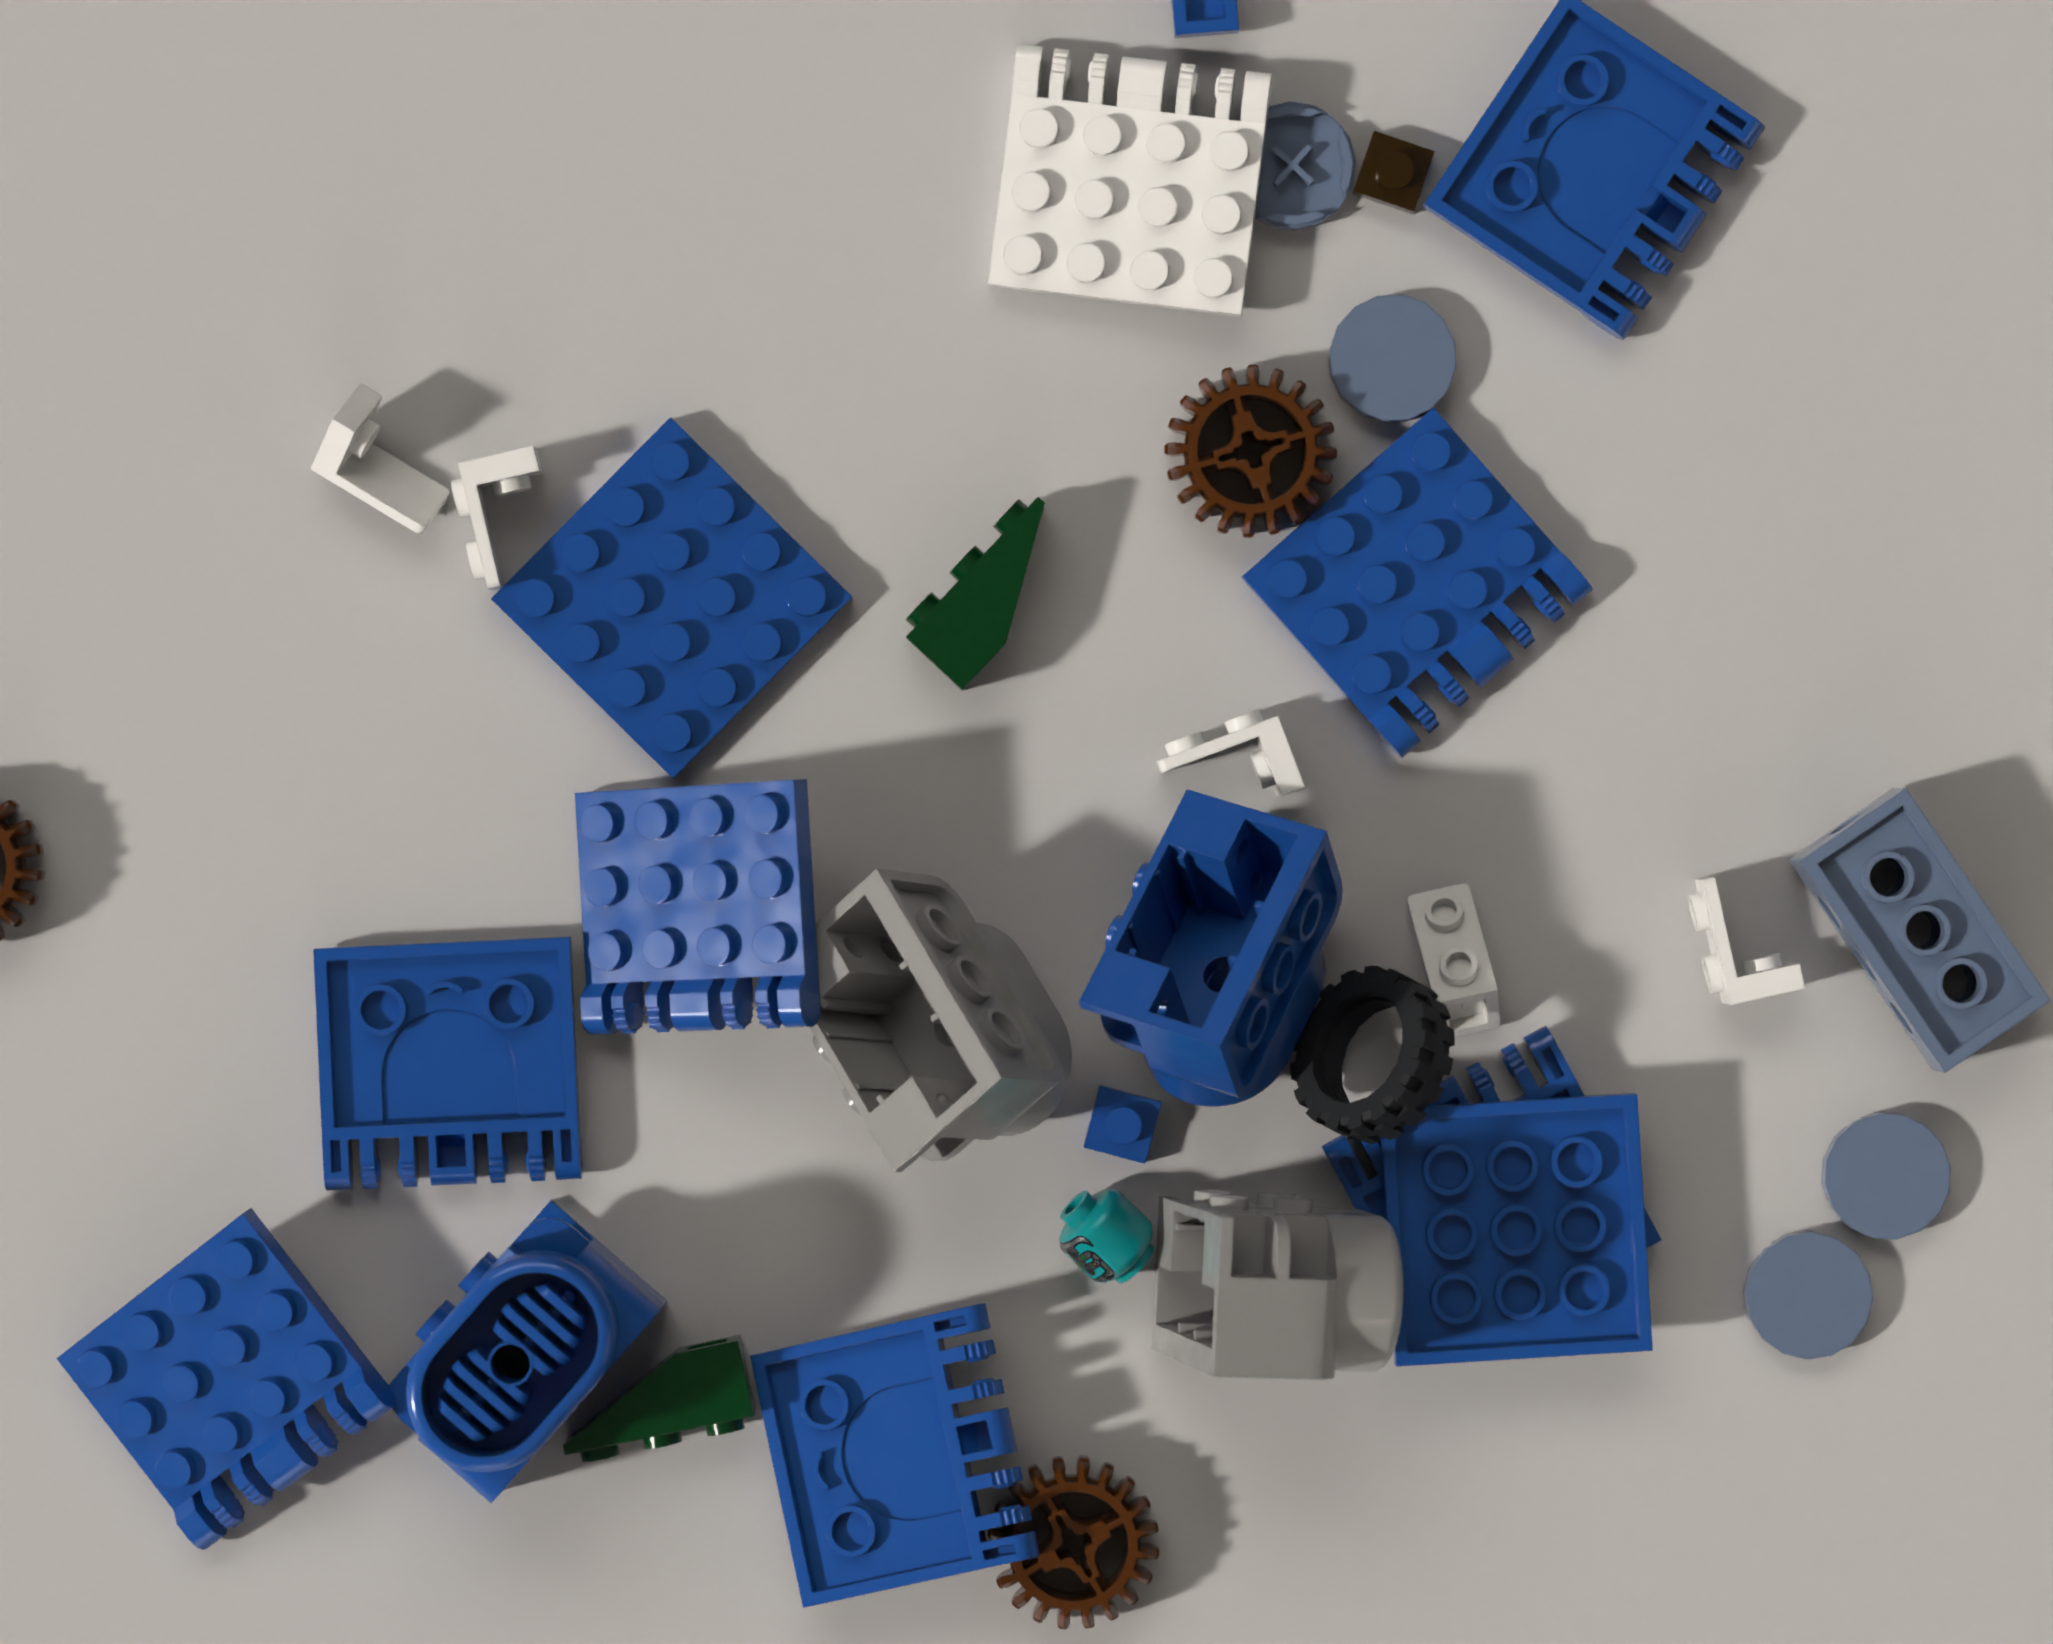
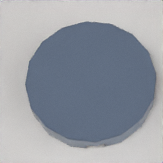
[1255,101,1356,231]
[1329,294,1456,422]
[1821,1112,1951,1240]
[1743,1231,1873,1360]

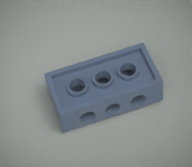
[1789,788,2051,1073]

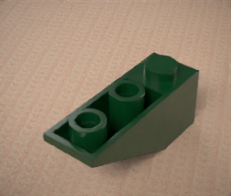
[906,497,1045,691]
[563,1334,756,1462]

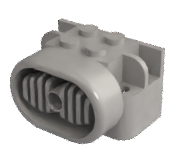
[809,868,1072,1172]
[1152,1190,1403,1379]

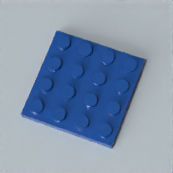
[491,417,853,779]
[1381,1093,1653,1367]

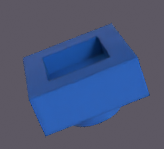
[1171,0,1239,38]
[1083,1085,1162,1164]

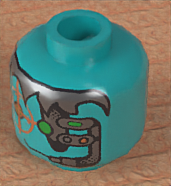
[1059,1189,1154,1284]

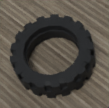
[1290,966,1455,1144]

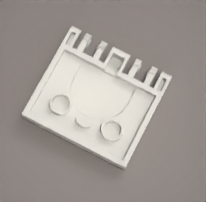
[988,44,1272,317]

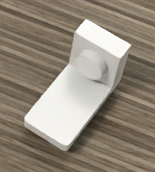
[311,383,450,533]
[451,446,544,591]
[1156,709,1305,797]
[1688,876,1806,1005]
[1407,883,1500,1037]

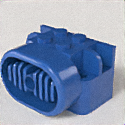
[1079,789,1343,1107]
[389,1200,666,1503]

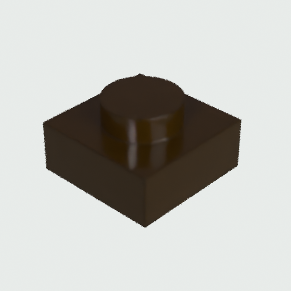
[1352,131,1435,214]

